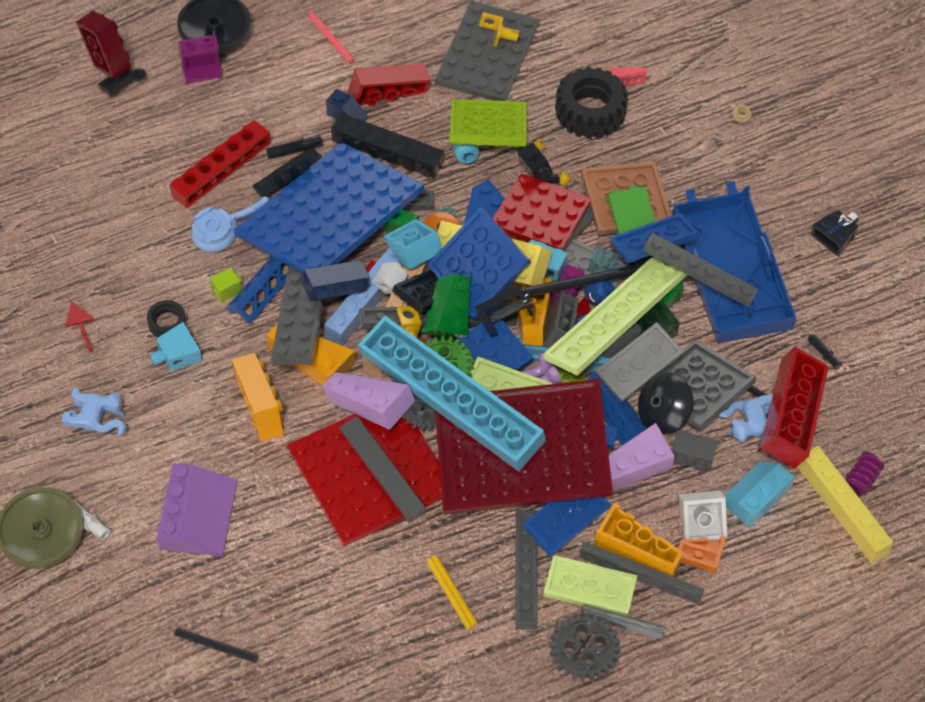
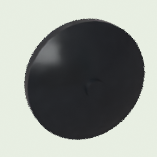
[177,0,251,54]

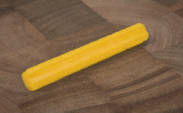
[427,555,477,629]

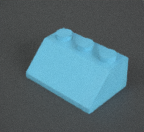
[724,461,795,528]

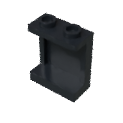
[475,284,535,338]

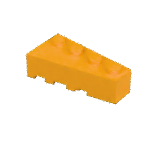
[266,323,356,386]
[232,353,284,442]
[594,502,683,577]

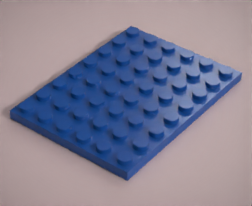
[234,143,425,274]

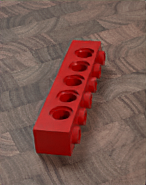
[169,119,271,209]

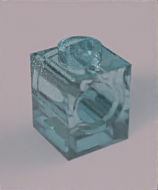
[588,246,620,273]

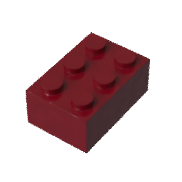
[76,10,132,79]

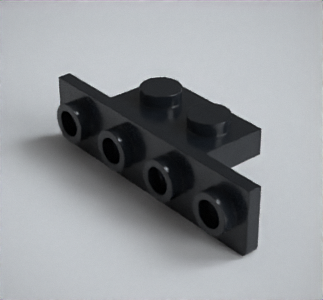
[253,147,323,198]

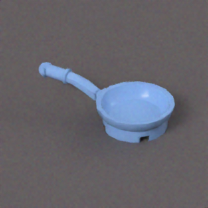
[191,197,270,252]

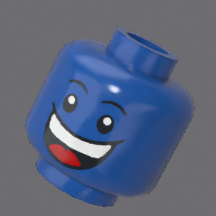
[584,280,614,306]

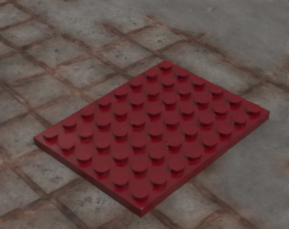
[435,379,613,514]

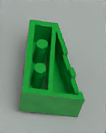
[421,274,470,339]

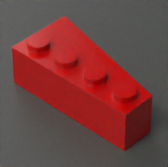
[347,63,431,107]

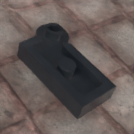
[98,67,147,96]

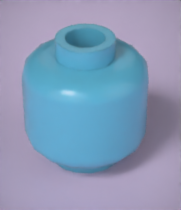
[453,144,479,164]

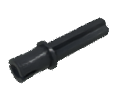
[266,134,323,159]

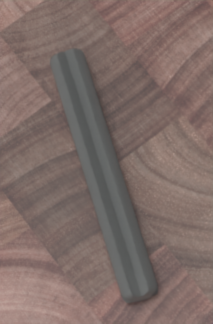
[580,605,666,639]

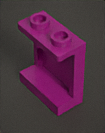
[178,35,222,84]

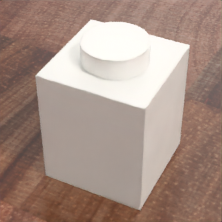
[372,262,408,294]

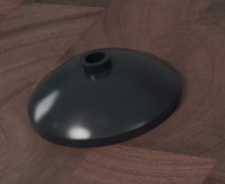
[638,373,694,435]

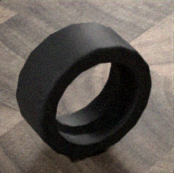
[147,300,186,338]

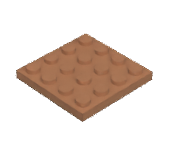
[580,162,672,235]

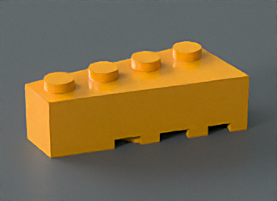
[513,277,552,346]

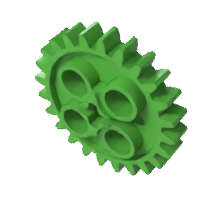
[426,336,474,377]

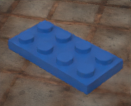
[610,213,699,263]
[522,497,612,558]

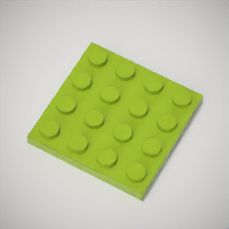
[449,99,527,147]

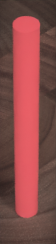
[308,12,355,64]

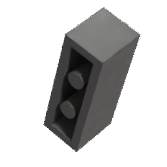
[543,291,579,348]

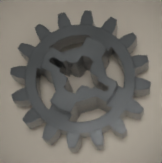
[401,394,436,431]

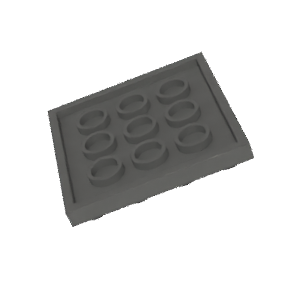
[640,340,756,431]

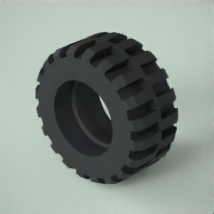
[555,67,628,139]

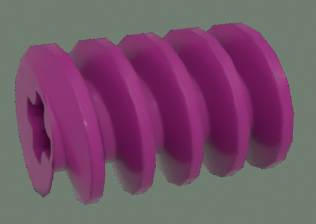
[845,451,885,496]

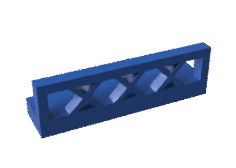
[226,256,289,324]
[587,372,647,446]

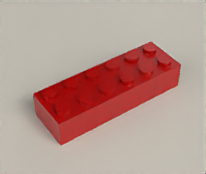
[760,346,829,468]

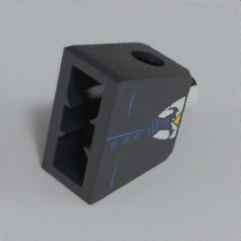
[811,210,859,257]

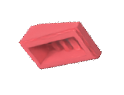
[609,68,647,87]

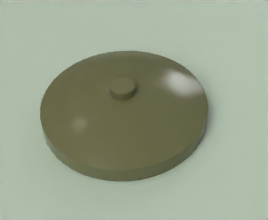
[0,487,83,569]

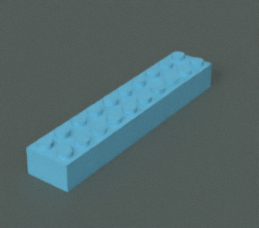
[358,316,546,472]

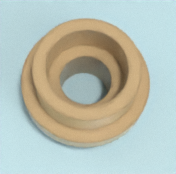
[732,105,751,123]

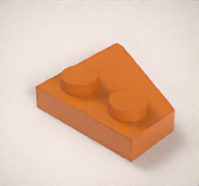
[678,536,727,573]

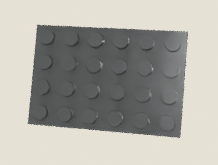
[435,1,540,101]

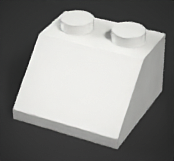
[679,491,727,540]

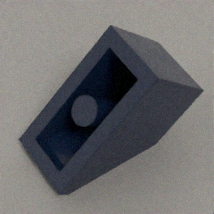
[326,89,368,122]

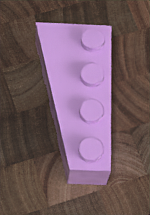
[322,372,415,430]
[609,423,675,491]

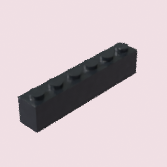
[331,113,444,179]

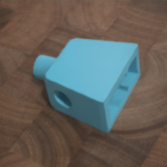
[150,322,202,370]

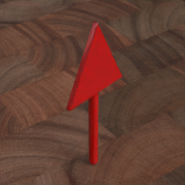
[575,297,591,323]
[65,301,95,352]

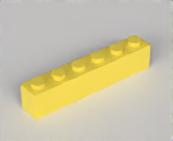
[798,446,894,563]

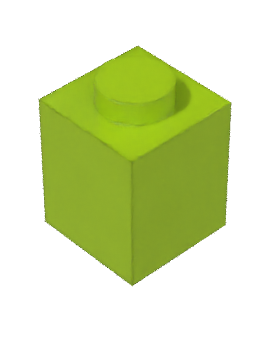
[210,267,243,303]

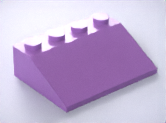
[157,463,237,557]

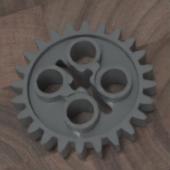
[549,613,621,683]

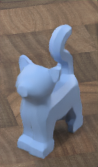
[61,388,126,436]
[718,394,773,443]

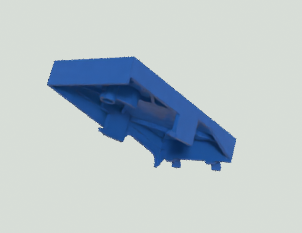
[672,181,797,344]

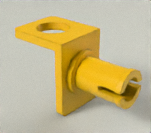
[479,13,519,47]
[396,306,421,339]

